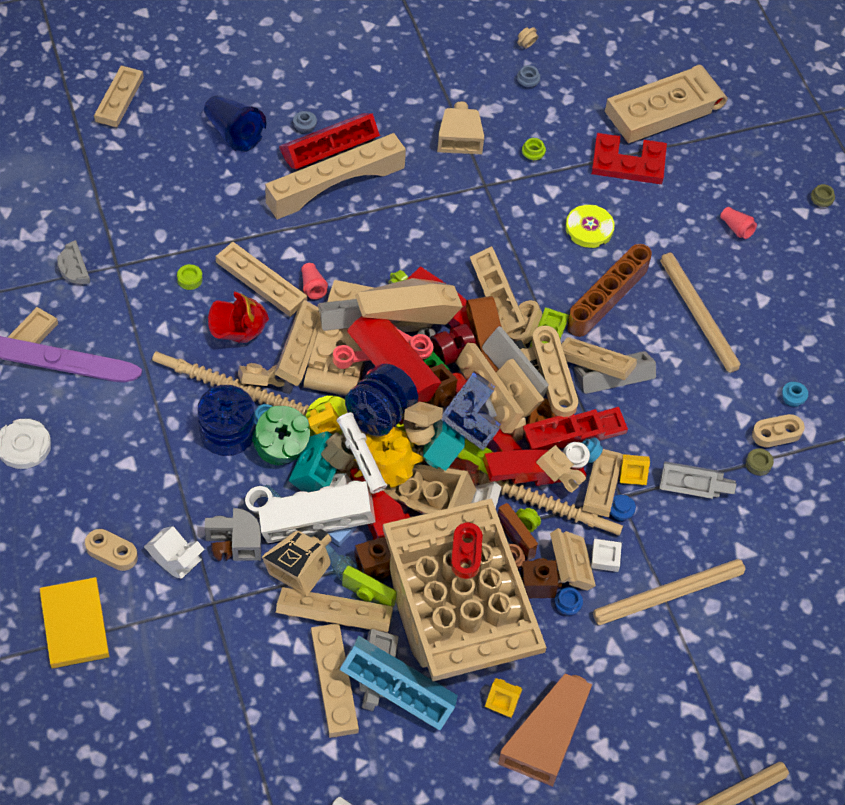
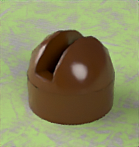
[211,541,233,561]

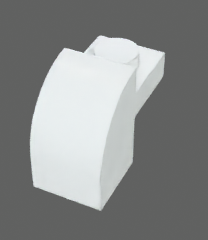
[144,526,205,579]

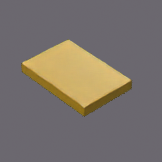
[40,577,109,668]

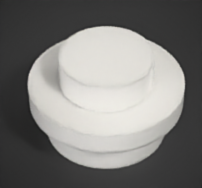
[563,442,590,469]

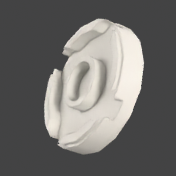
[0,419,51,469]

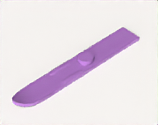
[0,336,142,382]

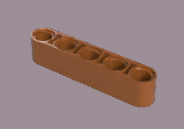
[567,244,652,337]
[466,296,502,372]

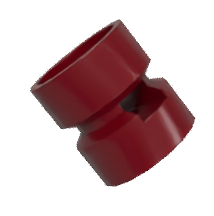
[430,324,477,366]

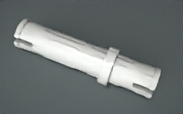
[336,412,387,494]

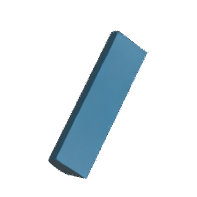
[340,636,458,730]

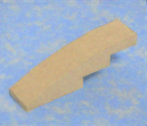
[470,247,527,334]

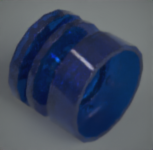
[345,363,419,437]
[198,385,255,456]

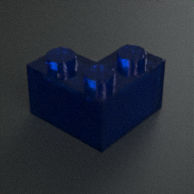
[441,371,501,450]

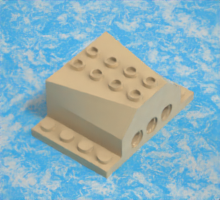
[383,498,547,681]

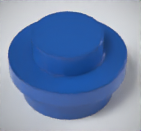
[610,495,636,521]
[555,588,583,615]

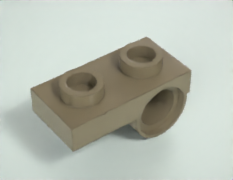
[321,417,374,469]

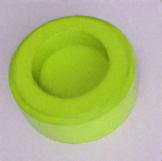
[177,264,203,290]

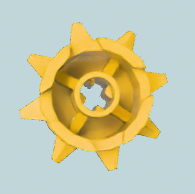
[354,423,423,488]

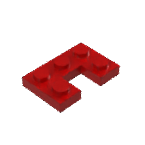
[591,133,667,185]

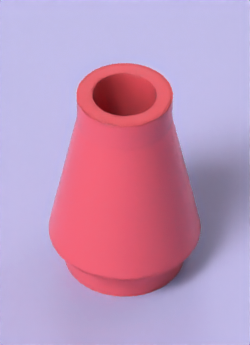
[720,207,757,239]
[301,263,328,299]

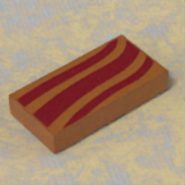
[498,503,538,561]

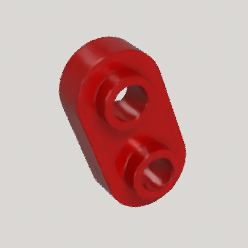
[451,522,483,579]

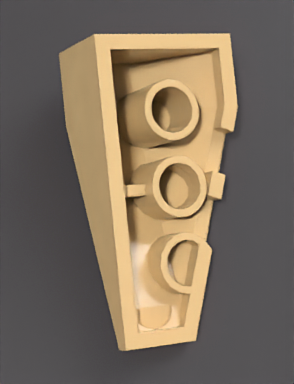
[355,278,463,325]
[383,464,476,514]

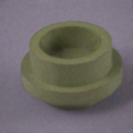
[811,184,835,207]

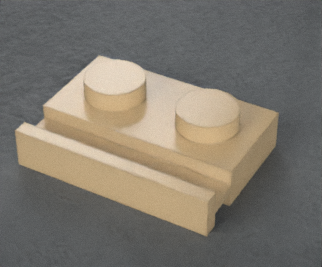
[550,528,596,591]

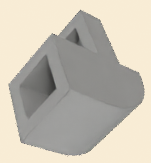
[205,508,261,561]

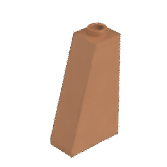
[498,674,592,787]

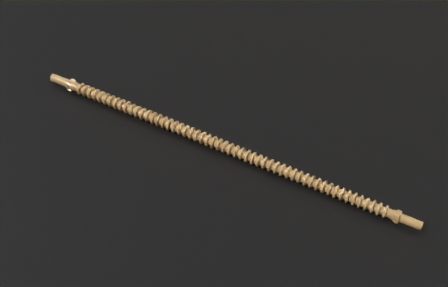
[152,351,623,536]

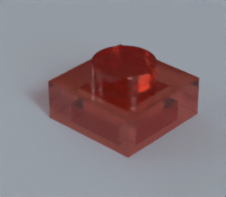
[449,458,479,488]

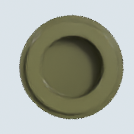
[746,448,774,476]

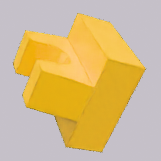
[308,402,341,434]
[619,454,650,485]
[485,678,523,718]

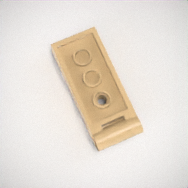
[605,65,728,143]
[304,280,373,398]

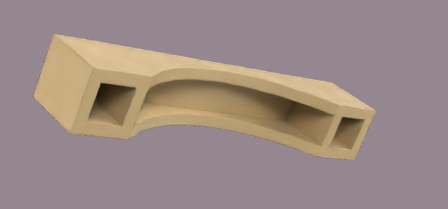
[265,133,406,220]

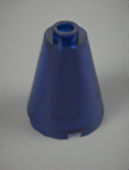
[204,96,267,152]

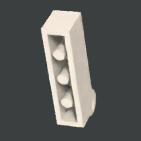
[245,481,376,543]

